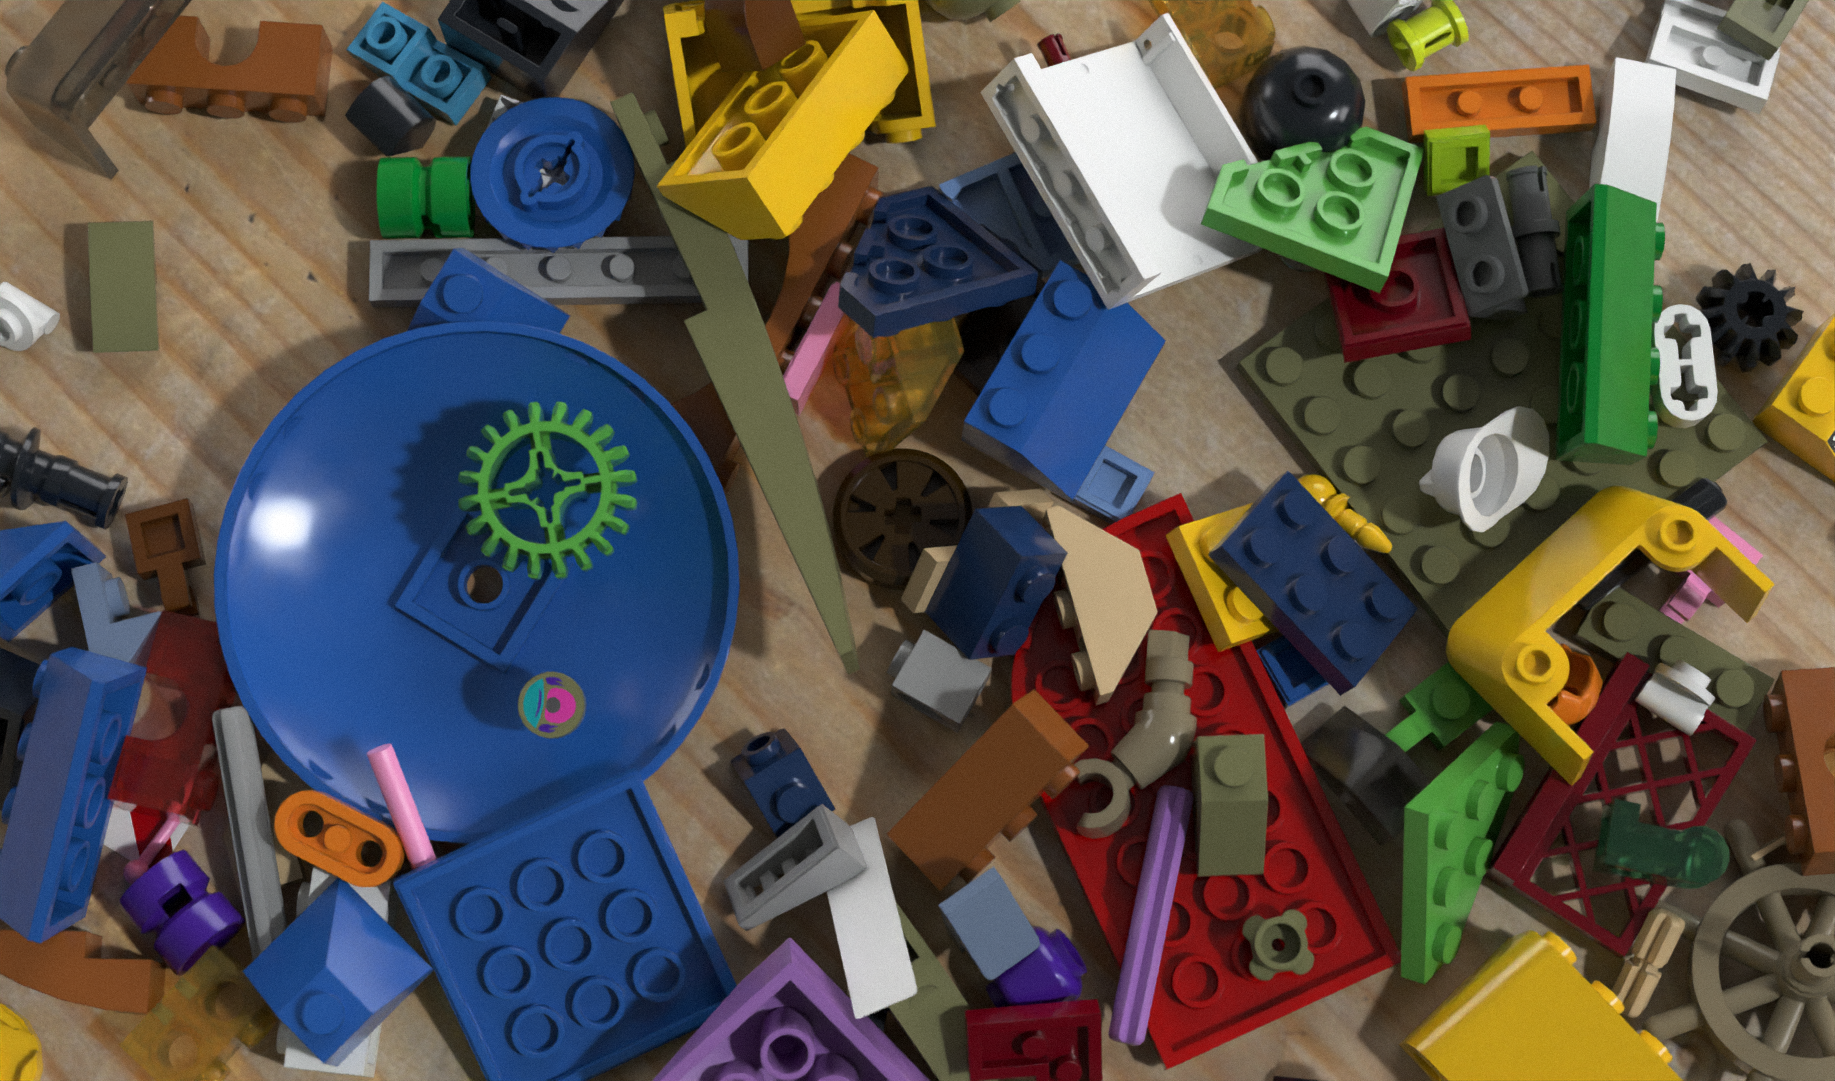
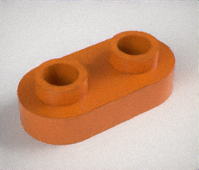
[274,791,405,887]

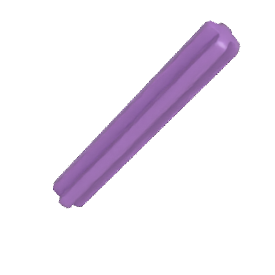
[1108,785,1194,1046]

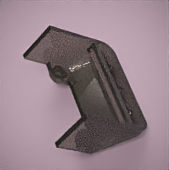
[5,0,192,180]

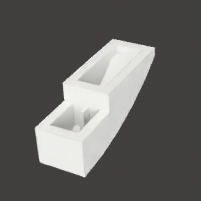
[1589,57,1676,222]

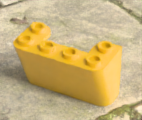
[1398,930,1693,1081]

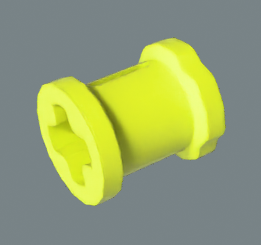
[1387,0,1469,72]

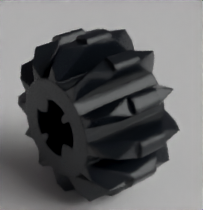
[1695,263,1804,373]

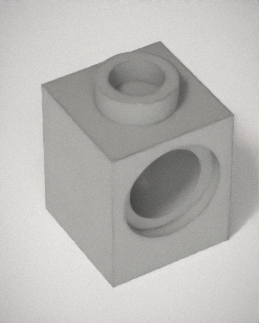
[887,630,992,733]

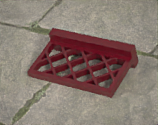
[1484,652,1757,959]

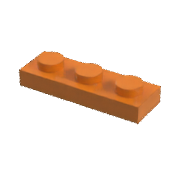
[1402,64,1597,143]

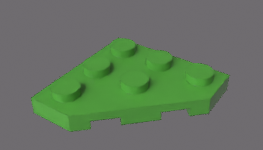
[1201,127,1424,293]
[1401,721,1525,985]

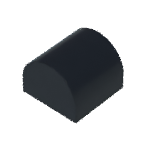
[345,76,436,157]

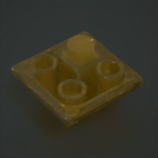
[833,318,964,458]

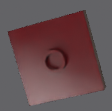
[1323,227,1471,363]

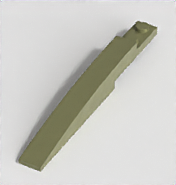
[610,92,860,675]

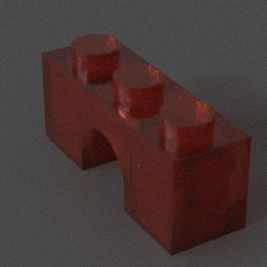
[107,610,236,827]

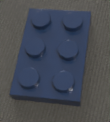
[1208,471,1418,696]

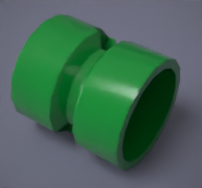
[376,156,476,239]

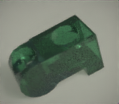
[1593,799,1730,889]

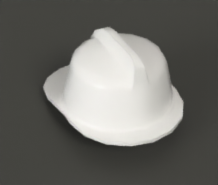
[1419,406,1549,532]

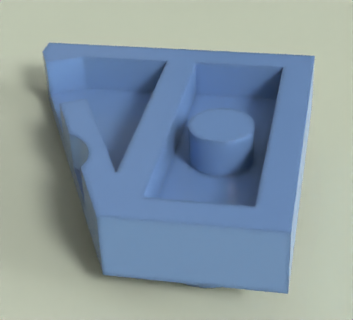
[939,152,1080,279]

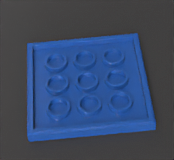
[393,767,737,1081]

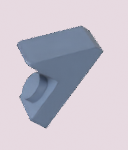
[71,562,175,667]
[939,866,1040,980]

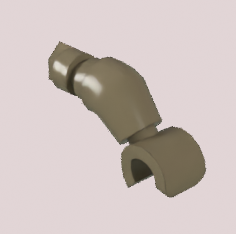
[1074,629,1197,839]

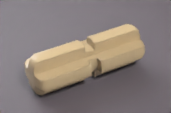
[1611,907,1685,1018]

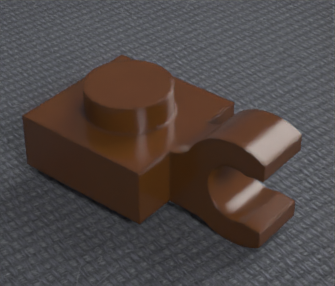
[125,498,206,621]

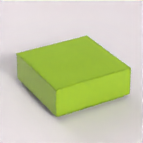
[1423,125,1490,196]

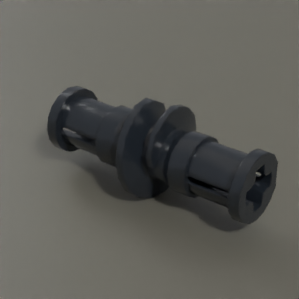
[0,427,128,530]

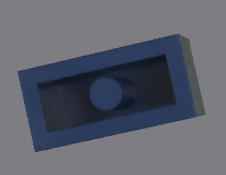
[925,506,1068,660]

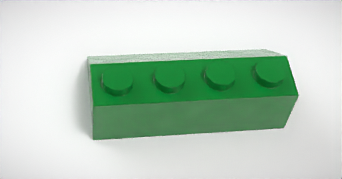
[1555,184,1665,465]

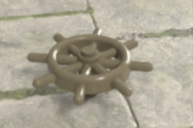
[1642,819,1835,1081]

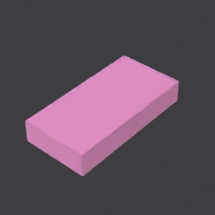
[783,281,851,416]

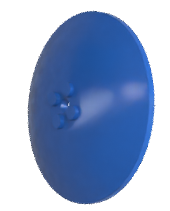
[214,321,740,844]

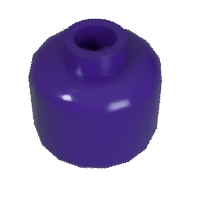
[986,926,1087,1008]

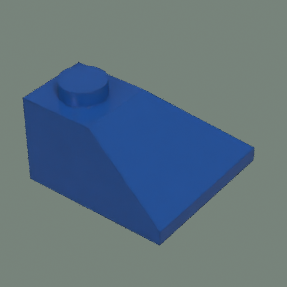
[407,248,571,333]
[0,521,107,642]
[243,878,434,1067]

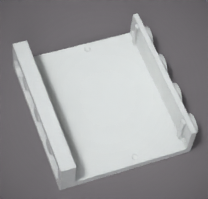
[980,13,1263,310]

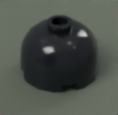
[1239,45,1366,161]

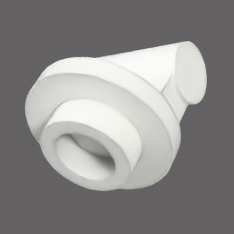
[0,282,60,351]
[1634,659,1715,736]

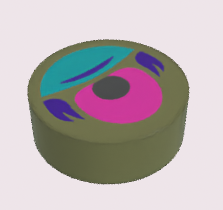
[518,672,587,739]

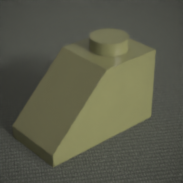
[1190,734,1268,877]

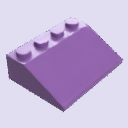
[652,937,930,1081]

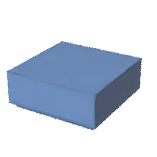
[1072,445,1155,524]

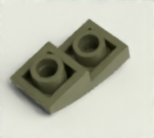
[88,220,160,353]

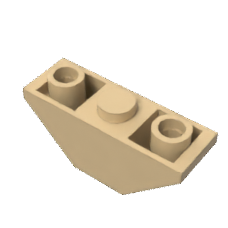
[1042,505,1157,705]

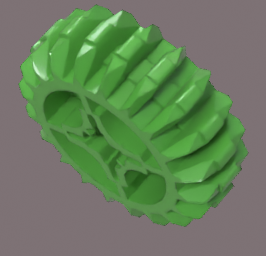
[458,402,637,580]

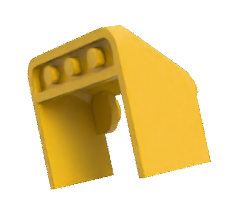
[1446,486,1775,786]

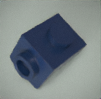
[730,728,835,838]

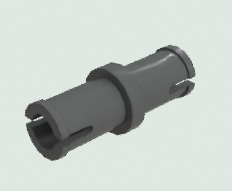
[1506,165,1564,298]

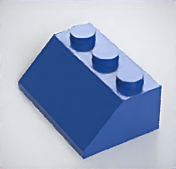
[961,260,1166,503]

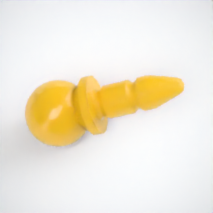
[1297,474,1393,553]

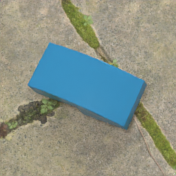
[346,1,492,126]

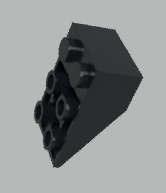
[437,0,624,99]

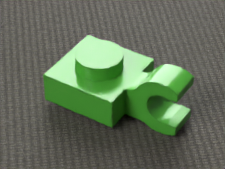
[1376,662,1493,762]

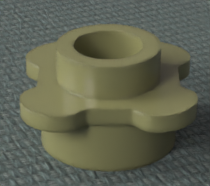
[1242,909,1314,981]

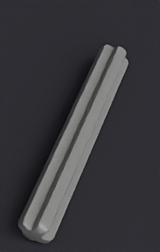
[212,706,288,961]

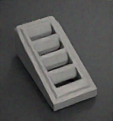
[723,804,867,931]

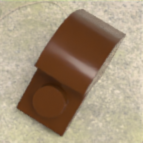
[704,0,806,72]

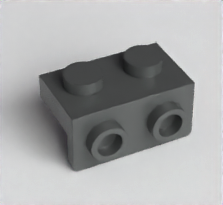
[1436,175,1528,321]

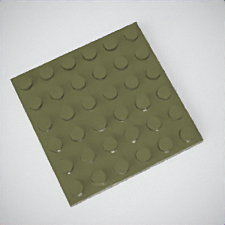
[1236,151,1768,639]

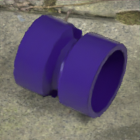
[118,850,245,976]

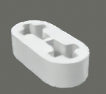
[1651,304,1718,428]

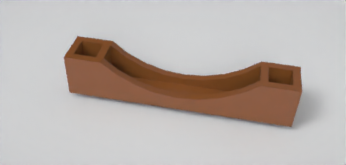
[671,153,884,495]

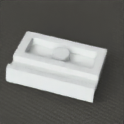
[1645,0,1780,114]

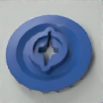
[470,97,635,254]

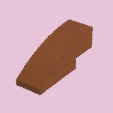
[0,929,166,1017]

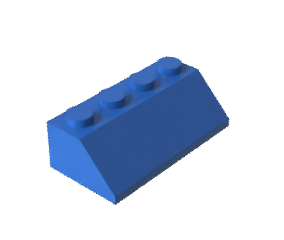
[0,647,147,944]

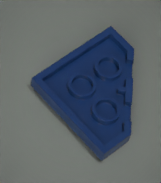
[838,185,1038,338]

